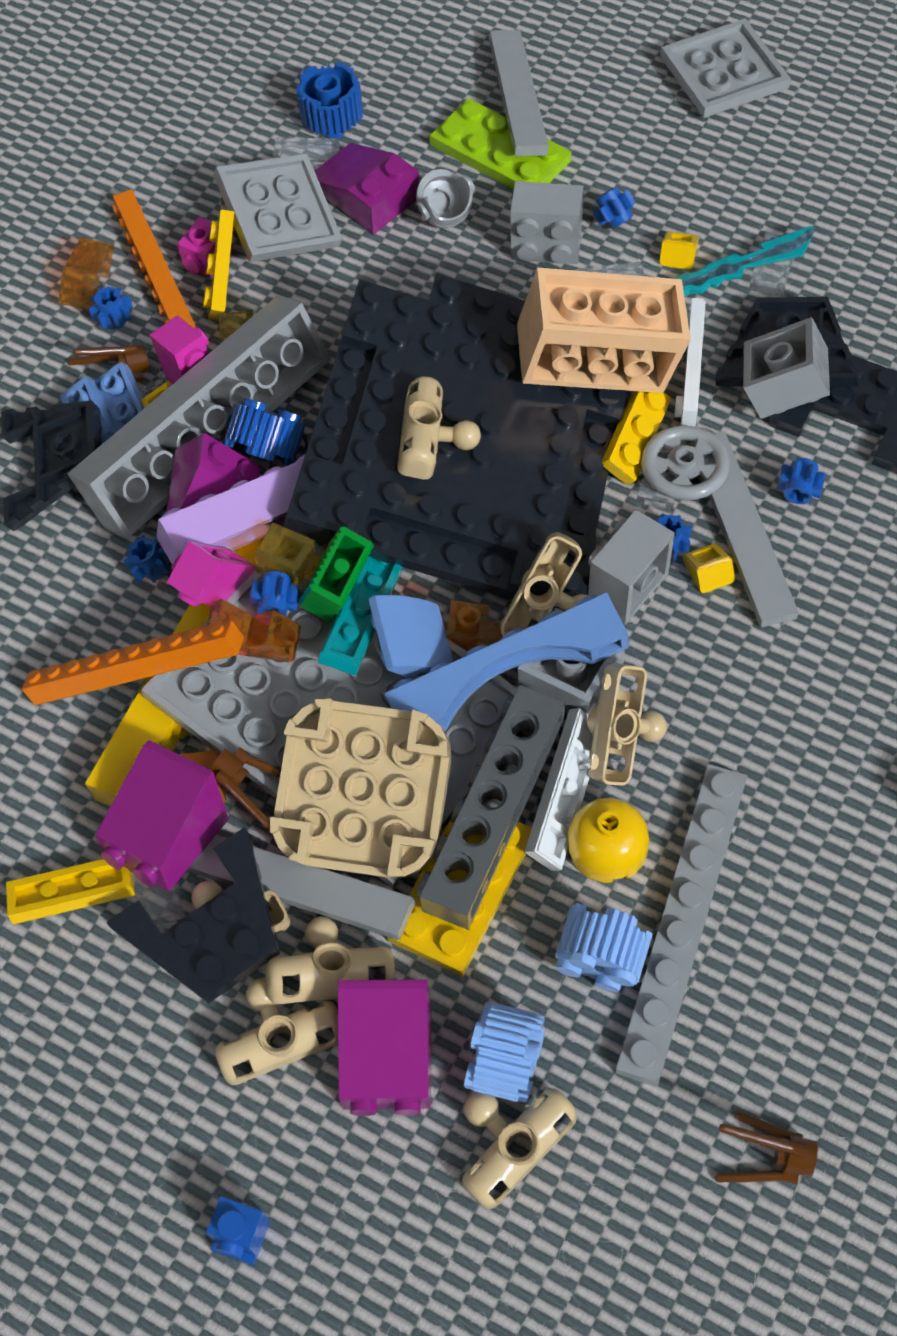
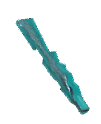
[672,226,815,297]

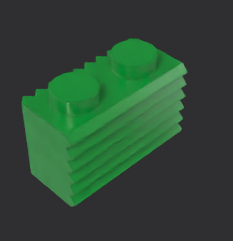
[298,527,374,622]

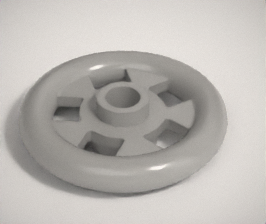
[641,425,730,500]

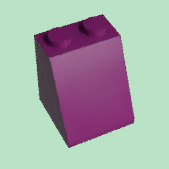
[96,740,229,892]
[338,980,432,1116]

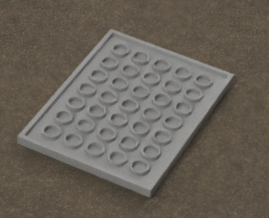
[141,535,523,888]

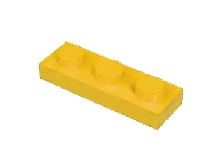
[203,210,234,321]
[602,391,671,485]
[6,859,135,925]

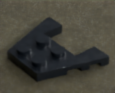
[715,297,858,387]
[769,355,897,474]
[1,400,102,531]
[107,827,280,1004]

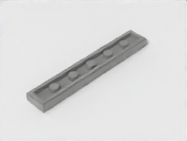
[489,30,548,156]
[689,431,799,628]
[187,835,415,941]

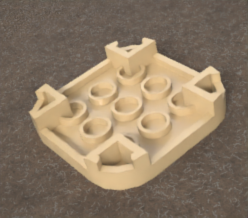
[270,698,451,878]

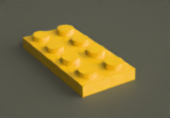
[387,798,532,977]

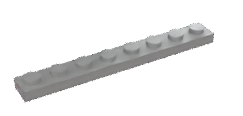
[615,764,748,1087]

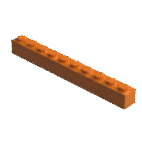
[112,189,196,328]
[21,619,244,706]

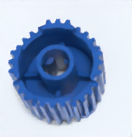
[296,62,363,140]
[223,398,306,466]

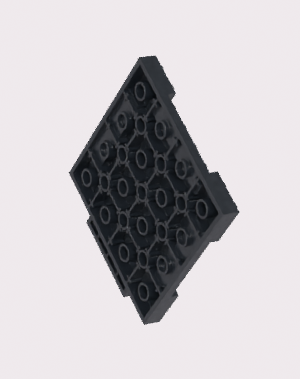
[283,273,627,611]

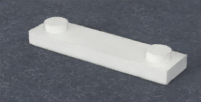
[674,298,706,426]
[524,708,593,871]

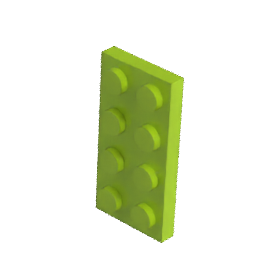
[429,98,572,190]

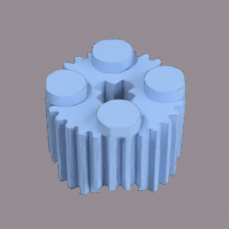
[555,903,653,993]
[464,1002,545,1103]

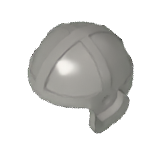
[416,169,476,229]

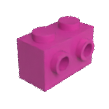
[150,315,209,384]
[167,541,257,609]

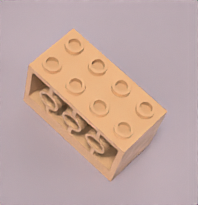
[517,268,691,393]

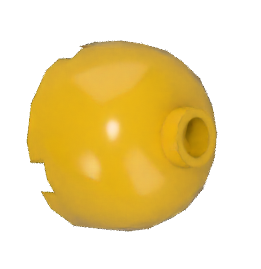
[567,798,650,883]

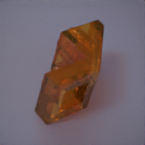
[58,238,114,310]
[207,599,301,663]
[446,600,519,667]

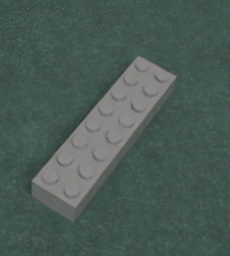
[68,296,331,539]

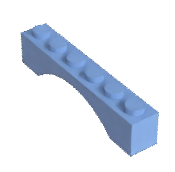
[384,592,629,732]

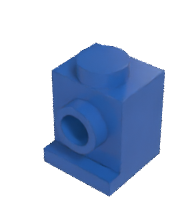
[206,1196,271,1266]

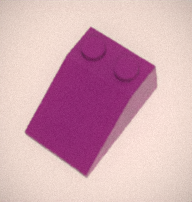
[314,143,419,235]
[167,433,261,512]

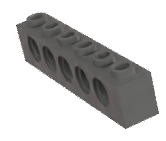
[417,685,565,930]

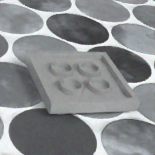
[661,18,791,118]
[213,154,343,262]

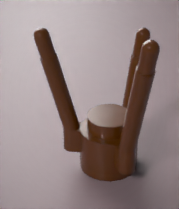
[67,344,150,382]
[209,747,281,835]
[715,1111,818,1184]

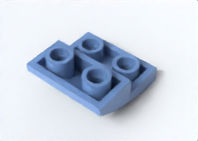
[60,361,144,444]
[369,595,454,678]

